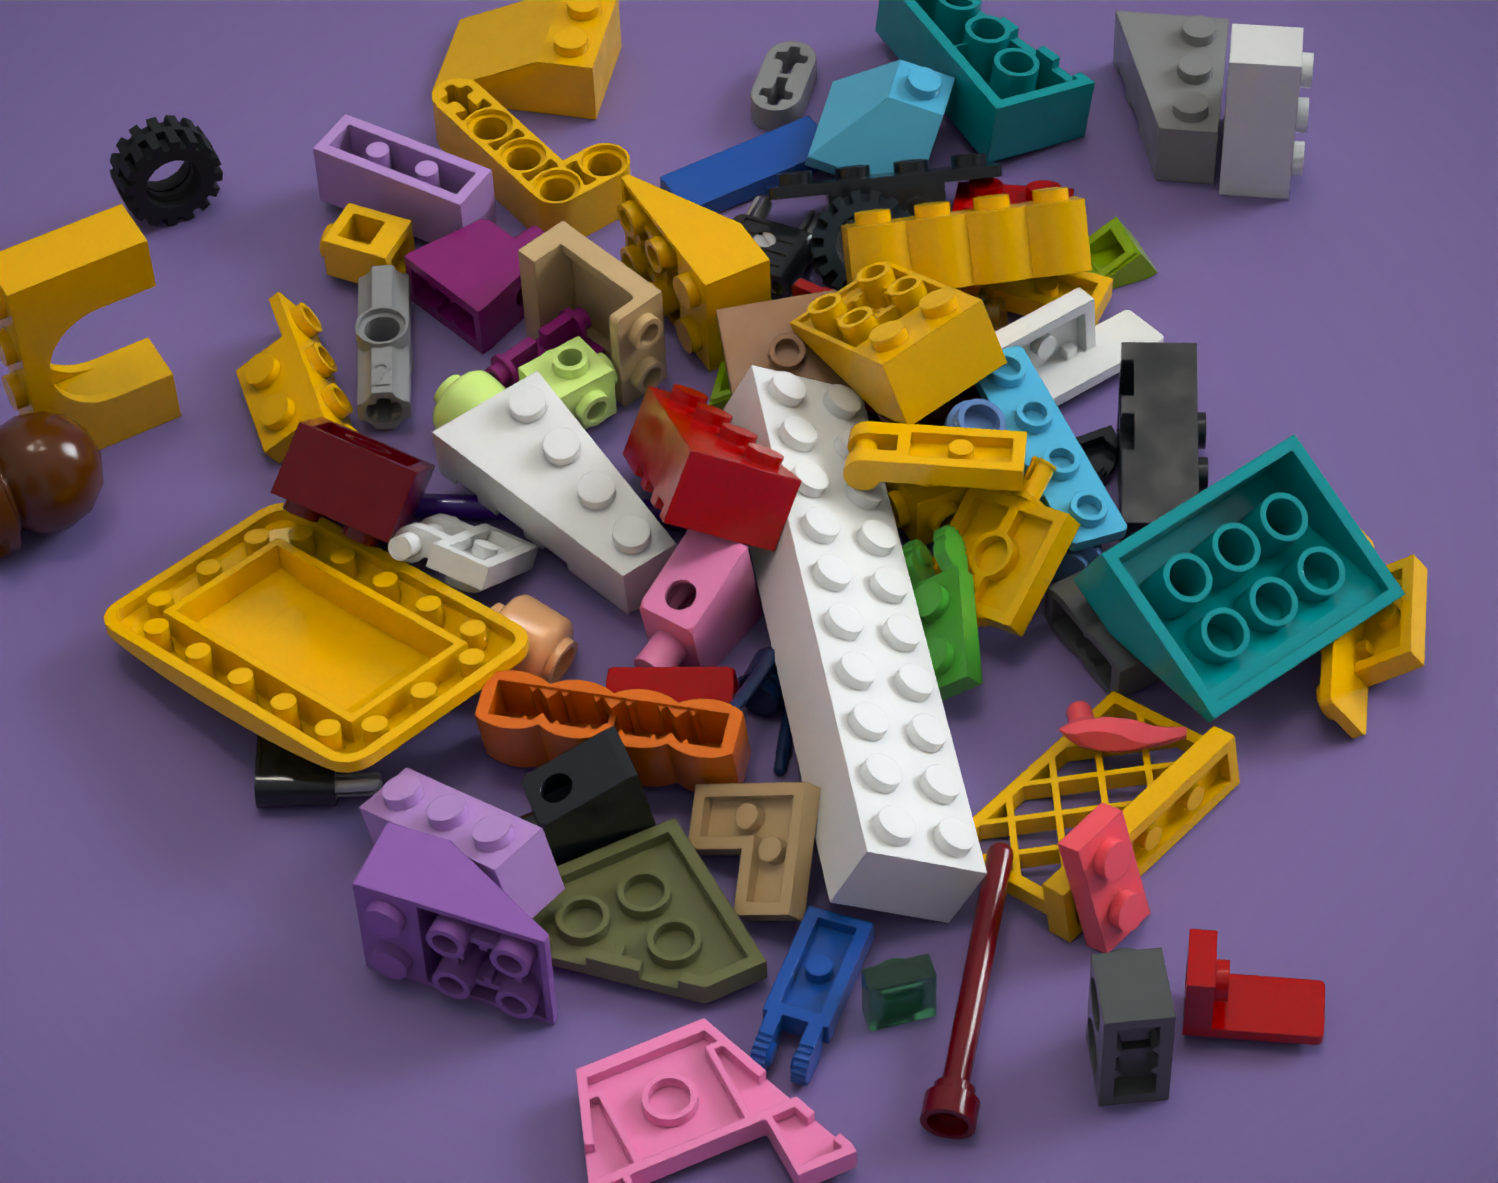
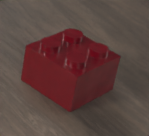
[270,417,436,548]

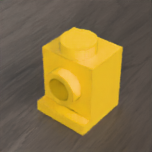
[320,203,415,283]

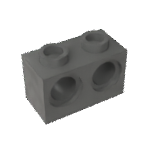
[1086,947,1176,1106]

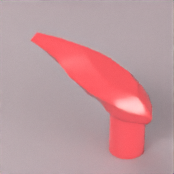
[1058,701,1187,753]

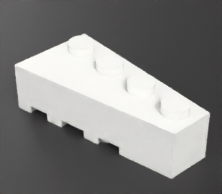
[432,371,677,615]

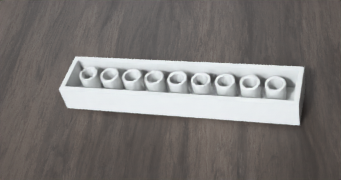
[723,365,987,923]

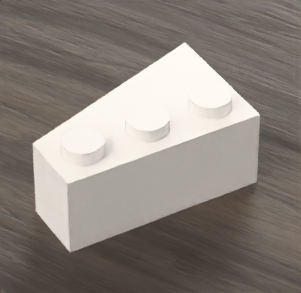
[1219,24,1314,199]

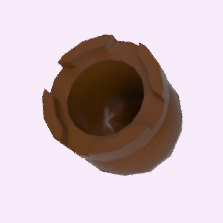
[0,411,104,559]

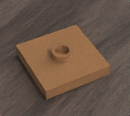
[716,289,852,397]

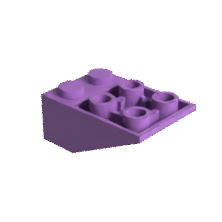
[352,822,558,1025]

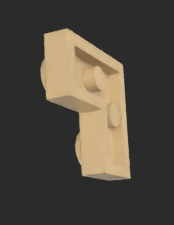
[688,782,821,921]

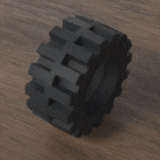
[109,115,223,226]

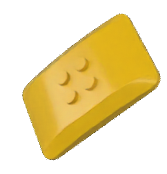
[104,503,529,773]

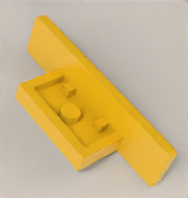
[236,292,358,464]
[1316,528,1428,739]

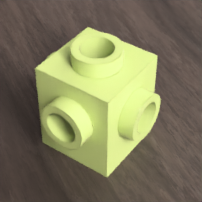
[518,336,618,430]

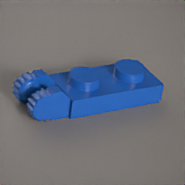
[750,905,875,1086]

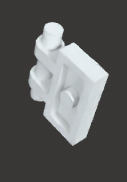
[388,513,539,593]

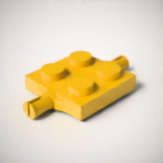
[932,456,1081,637]

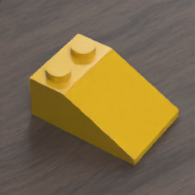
[432,0,622,120]

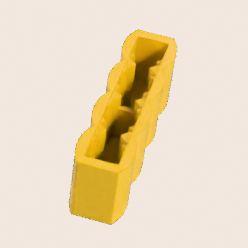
[841,187,1092,289]

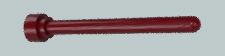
[920,842,1014,1139]

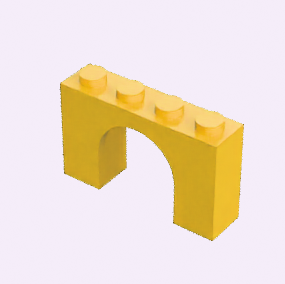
[0,204,181,450]

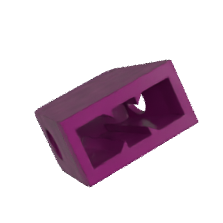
[404,219,545,354]

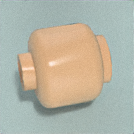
[490,594,578,684]

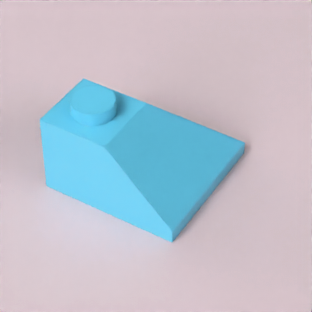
[805,59,955,175]

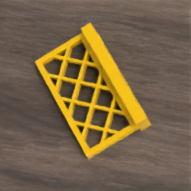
[973,691,1240,943]

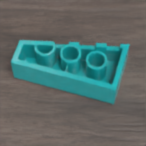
[875,0,1095,163]

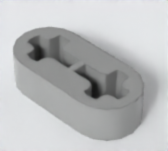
[751,41,817,131]

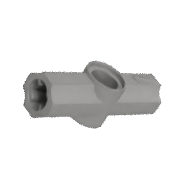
[354,265,414,430]

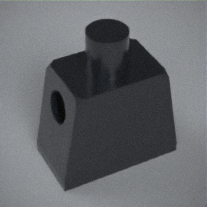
[519,726,656,866]

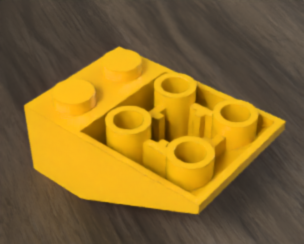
[617,174,771,372]
[789,260,1007,424]

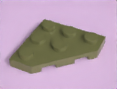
[532,818,767,1004]

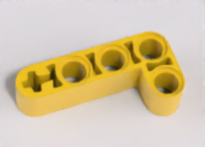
[432,78,631,236]

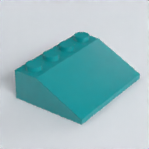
[1073,434,1405,723]

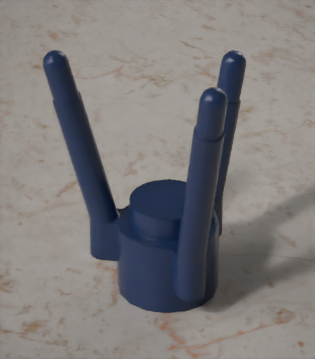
[729,647,793,776]

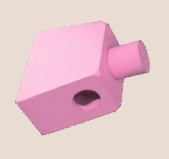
[633,529,763,667]

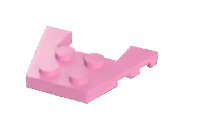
[576,1018,857,1183]

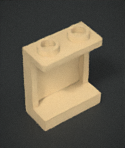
[518,221,667,406]

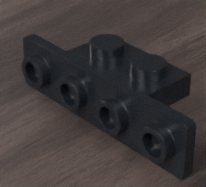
[764,153,1002,252]

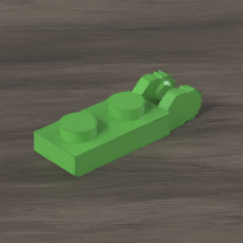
[902,524,983,701]

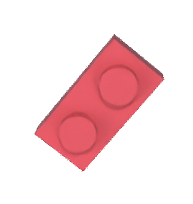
[1057,802,1150,953]

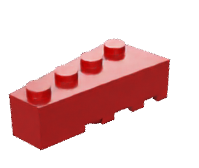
[623,384,802,552]

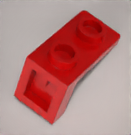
[1182,929,1325,1045]

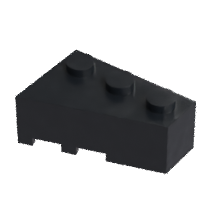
[1116,342,1208,543]

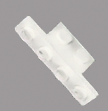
[995,287,1164,406]

